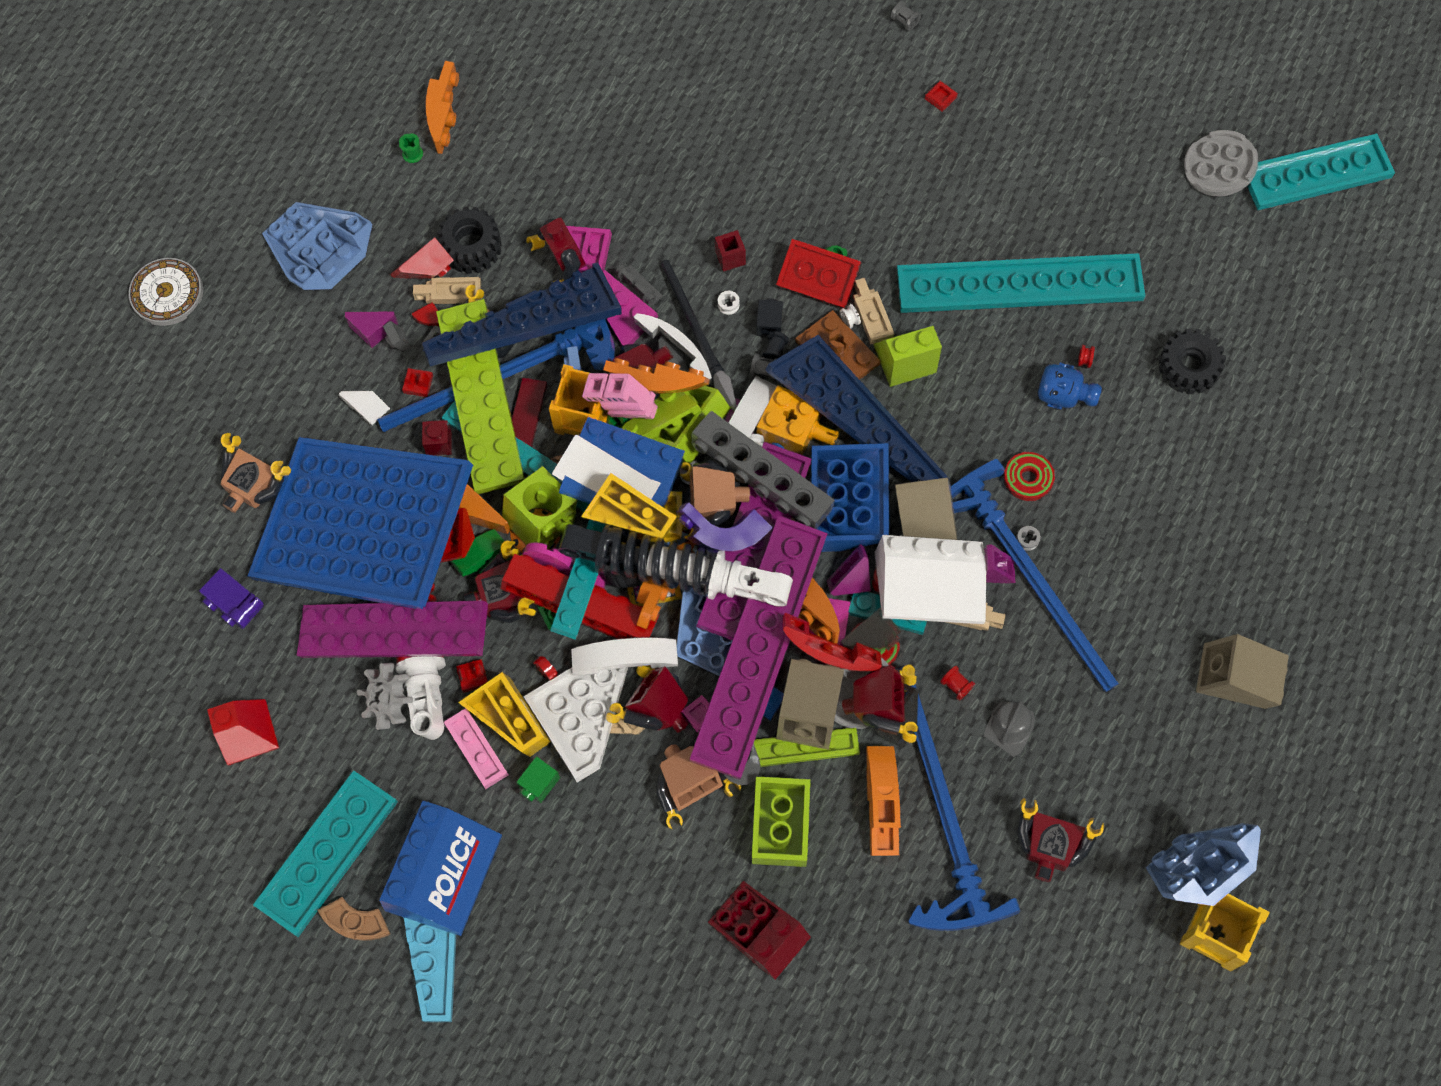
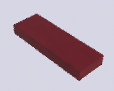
[512,378,547,447]

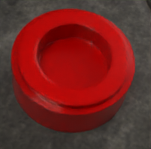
[533,656,557,681]

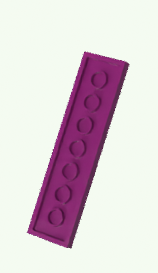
[696,442,812,640]
[297,601,488,658]

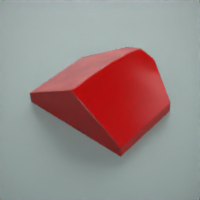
[440,508,475,563]

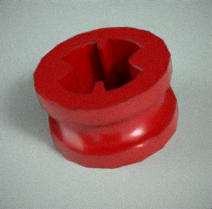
[1078,344,1095,368]

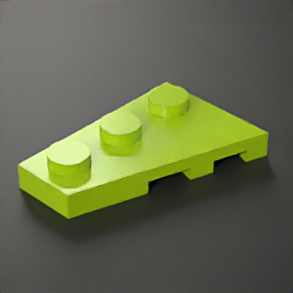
[621,392,702,439]

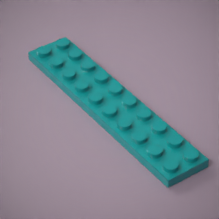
[897,253,1145,313]

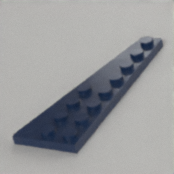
[422,262,622,366]
[765,335,950,482]

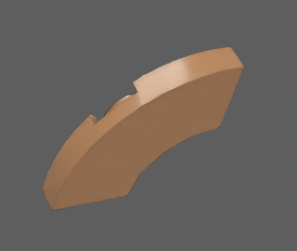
[318,897,391,941]

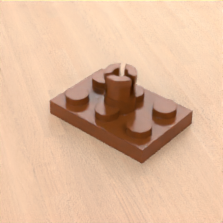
[795,310,881,380]

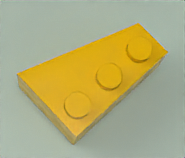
[581,473,678,539]
[458,672,551,757]

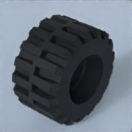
[438,207,502,274]

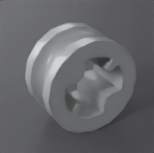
[1016,526,1041,551]

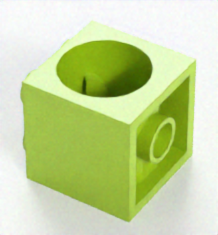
[502,466,577,549]

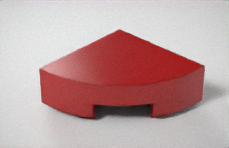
[412,302,439,326]

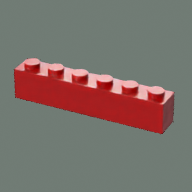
[500,554,659,639]

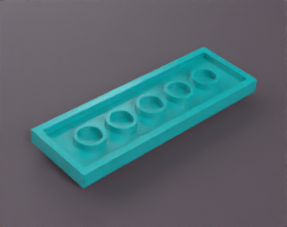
[1247,134,1395,210]
[253,770,398,937]

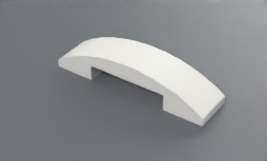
[634,313,712,386]
[718,376,777,456]
[571,638,678,676]

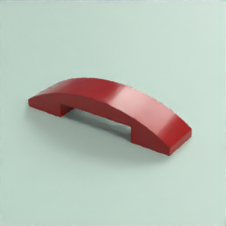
[783,612,882,671]

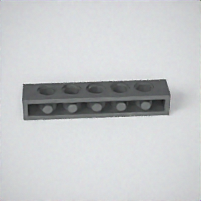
[692,411,835,529]

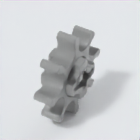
[357,663,413,730]

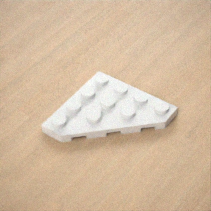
[524,667,628,782]

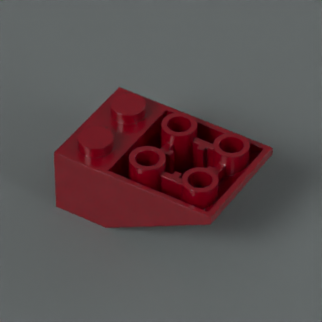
[708,881,811,980]

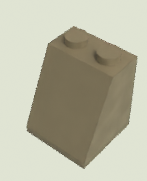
[895,478,958,540]
[1196,634,1289,709]
[776,659,844,750]

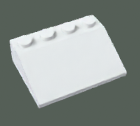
[875,535,986,624]

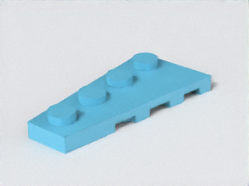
[403,917,456,1022]

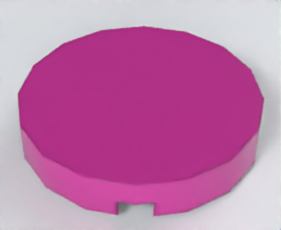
[522,543,574,575]

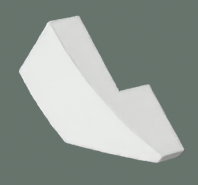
[339,391,390,426]

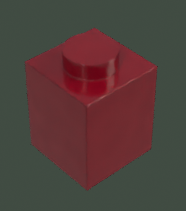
[715,230,746,272]
[422,420,452,456]

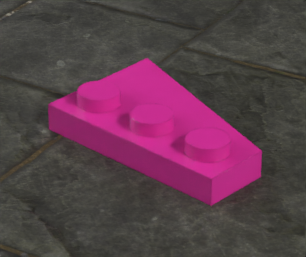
[603,270,659,346]

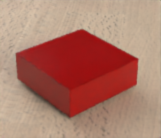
[925,81,958,112]

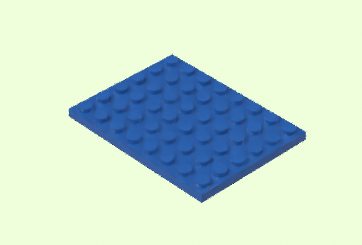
[248,437,473,609]

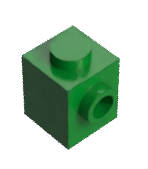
[517,756,560,803]

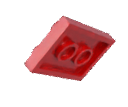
[776,239,861,309]

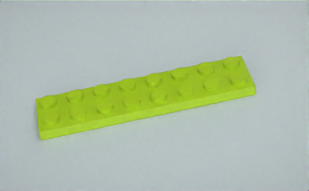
[436,299,525,494]

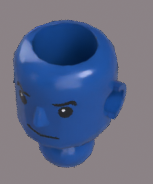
[1038,363,1102,410]

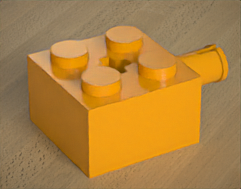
[757,385,839,455]

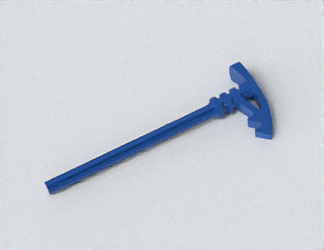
[377,319,615,432]
[951,459,1119,692]
[899,666,1021,931]

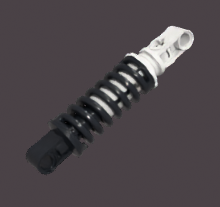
[558,524,793,606]

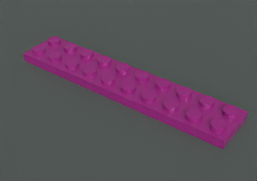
[689,515,828,780]

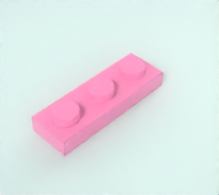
[444,708,508,789]

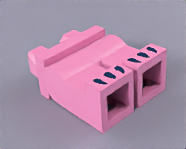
[582,373,657,419]

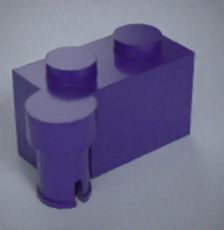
[199,568,264,629]

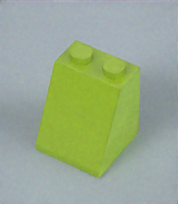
[873,326,942,387]

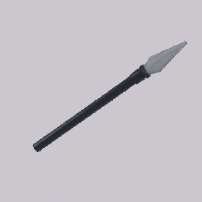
[661,260,737,412]

